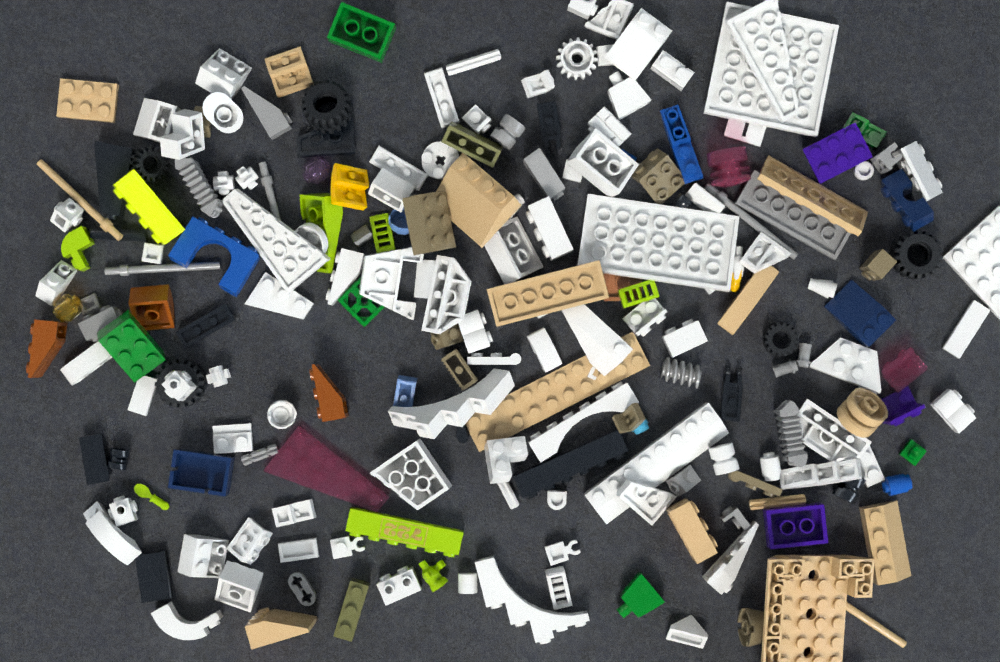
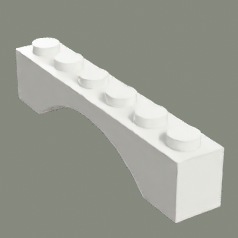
[528,381,639,463]

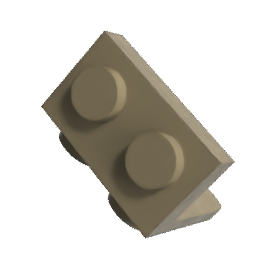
[631,148,684,205]

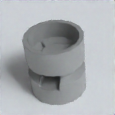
[490,114,525,150]

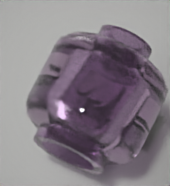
[302,156,331,185]

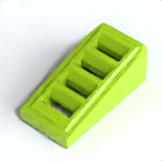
[369,213,396,253]
[617,280,660,309]

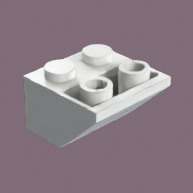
[195,48,252,99]
[133,98,181,143]
[178,534,229,578]

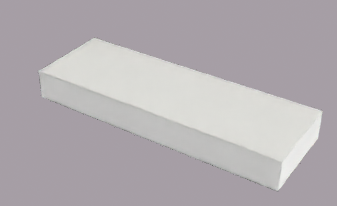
[424,68,460,128]
[369,146,428,191]
[942,300,990,358]

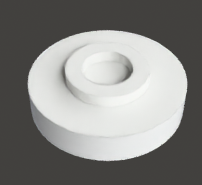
[295,223,328,254]

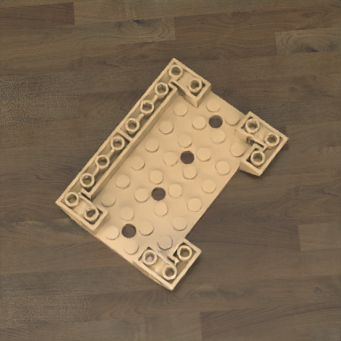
[761,555,874,662]

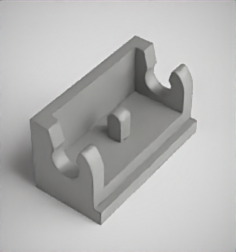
[870,142,902,175]

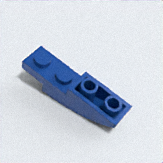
[660,105,703,184]

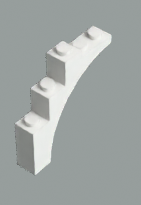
[388,368,515,439]
[475,555,590,644]

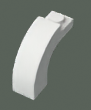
[83,501,142,565]
[151,601,223,640]

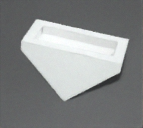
[666,615,708,649]

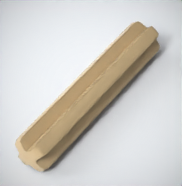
[749,494,806,510]

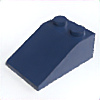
[824,280,896,347]

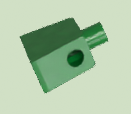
[616,572,665,618]

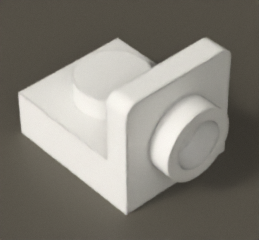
[462,104,492,134]

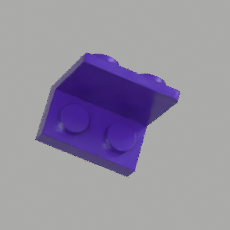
[881,386,926,426]

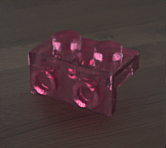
[881,347,928,393]

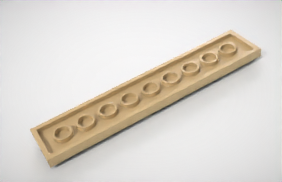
[465,331,650,452]

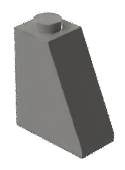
[523,148,565,201]

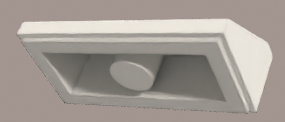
[685,183,725,213]
[414,260,436,299]

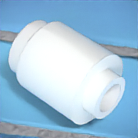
[760,452,781,481]

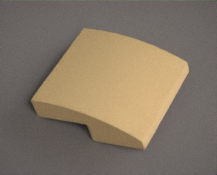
[265,46,314,98]

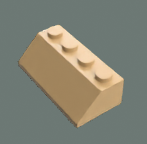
[859,500,911,585]

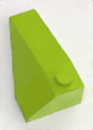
[300,193,343,273]

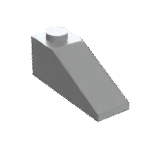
[241,86,292,140]

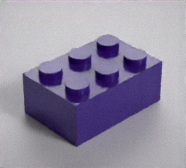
[802,122,873,184]
[763,502,828,549]

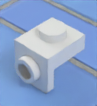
[521,70,555,98]

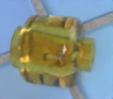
[52,294,82,322]

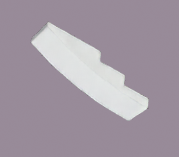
[780,459,862,490]

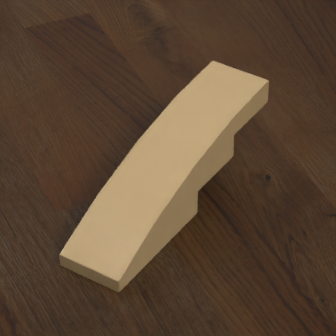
[717,266,779,335]

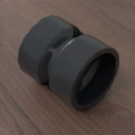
[832,478,866,505]

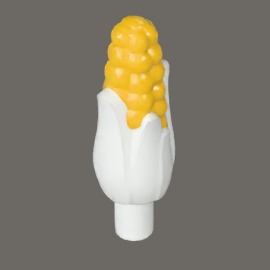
[730,246,745,292]

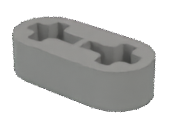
[288,572,317,606]

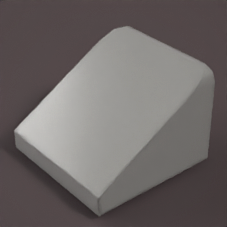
[351,225,373,246]
[78,293,103,316]

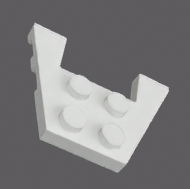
[359,247,424,320]

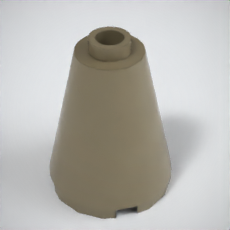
[738,608,764,647]

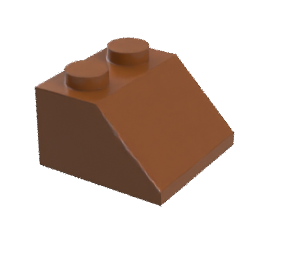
[128,284,175,330]

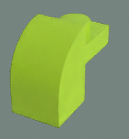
[61,226,95,272]

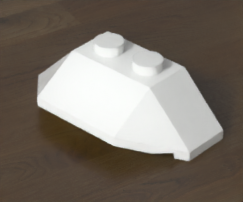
[421,255,472,334]
[797,399,871,462]

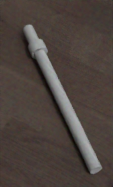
[259,162,281,221]
[704,182,798,260]
[104,262,221,276]

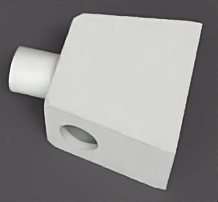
[607,71,651,120]

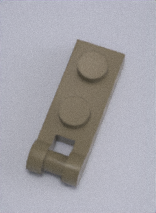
[728,470,783,498]

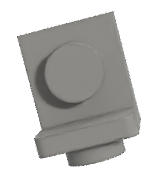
[720,506,751,531]

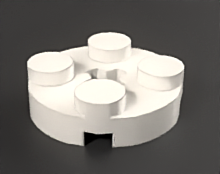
[422,141,459,180]

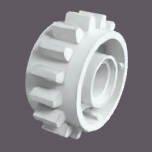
[556,37,598,80]

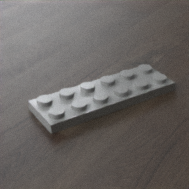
[735,170,851,260]

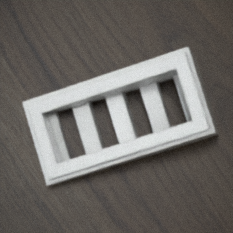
[545,566,572,610]

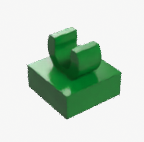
[899,439,927,466]

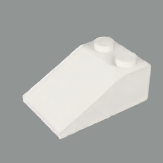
[605,8,672,80]

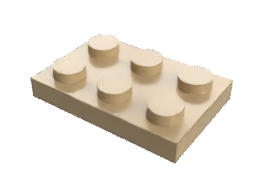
[56,78,119,123]

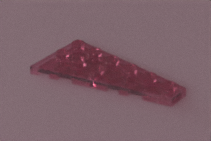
[264,426,390,512]

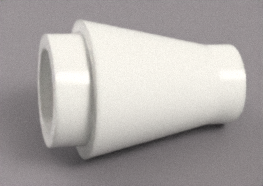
[808,278,837,299]

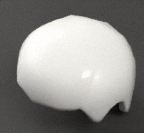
[267,400,297,429]

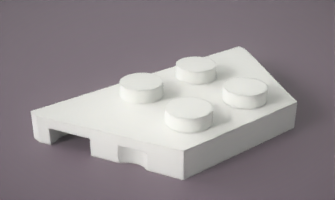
[810,337,881,394]

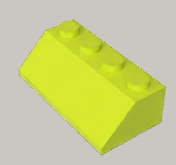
[112,169,185,245]

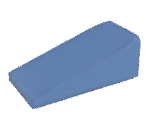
[393,375,417,407]

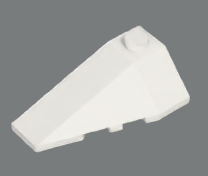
[562,304,633,376]
[702,520,759,595]

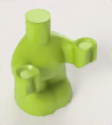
[419,560,448,592]

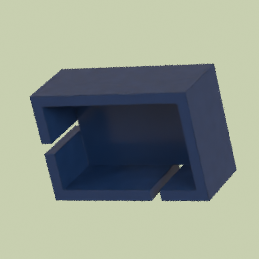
[168,448,235,496]

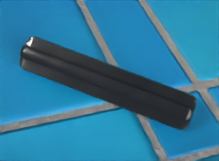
[89,228,147,242]

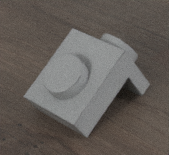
[666,465,701,496]

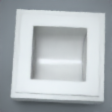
[458,573,477,594]

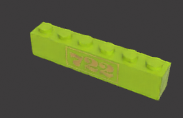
[345,507,464,557]

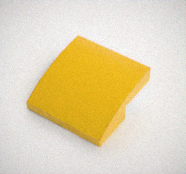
[331,163,369,211]

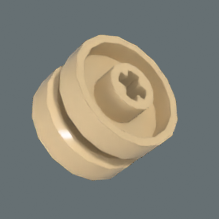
[837,388,888,438]

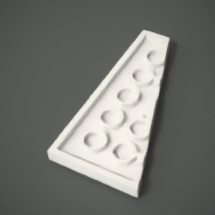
[221,189,331,293]

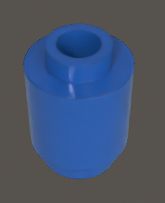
[882,473,912,496]

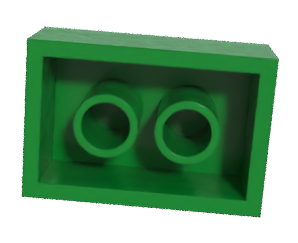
[327,2,396,63]
[97,310,166,383]

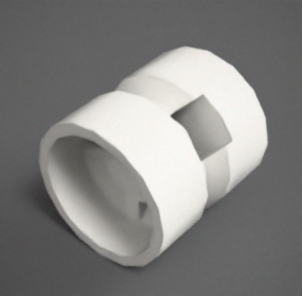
[709,443,740,475]

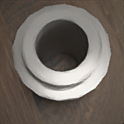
[796,343,812,368]
[772,359,798,378]

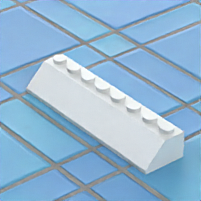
[584,402,729,524]

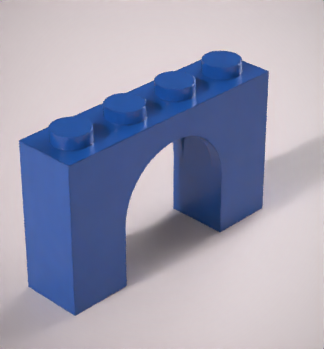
[168,217,260,298]

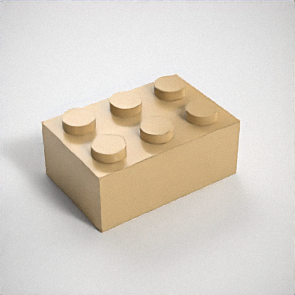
[666,498,718,564]

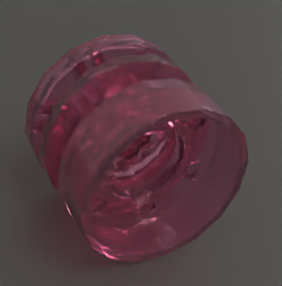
[706,146,751,188]

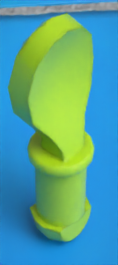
[134,484,169,510]

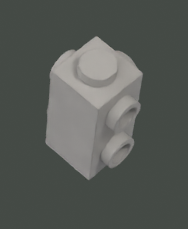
[78,305,123,343]

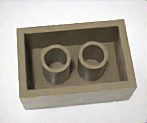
[402,191,456,255]

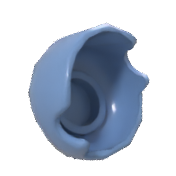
[388,209,409,235]

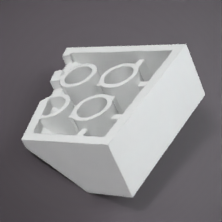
[370,439,452,510]

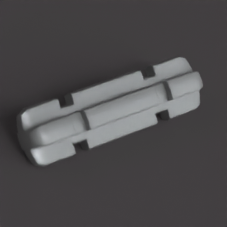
[241,444,278,466]

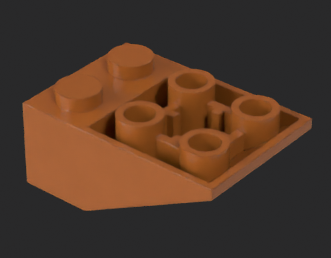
[26,319,68,378]
[309,364,349,422]

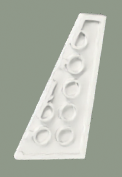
[726,0,800,123]

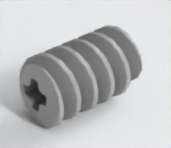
[660,357,702,389]

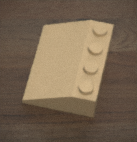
[436,153,521,248]
[245,607,318,650]

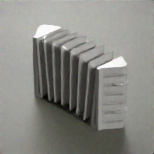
[175,157,224,218]
[773,400,808,467]

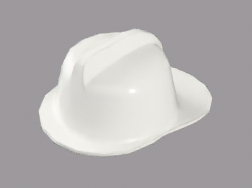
[202,92,243,133]

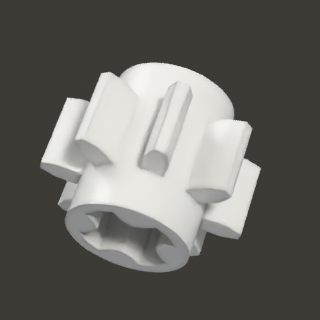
[235,166,259,190]
[213,171,235,195]
[206,365,231,388]

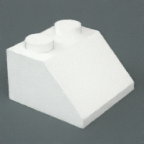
[215,560,263,612]

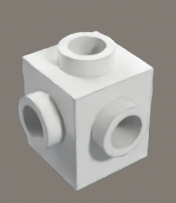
[50,198,84,232]
[162,371,197,401]
[108,496,138,526]

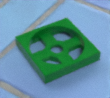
[338,276,385,327]

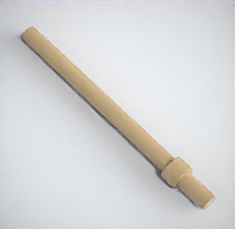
[37,159,123,241]
[810,578,907,648]

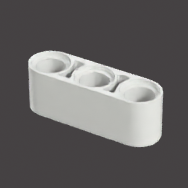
[61,341,112,386]

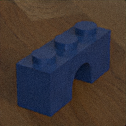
[880,169,934,232]

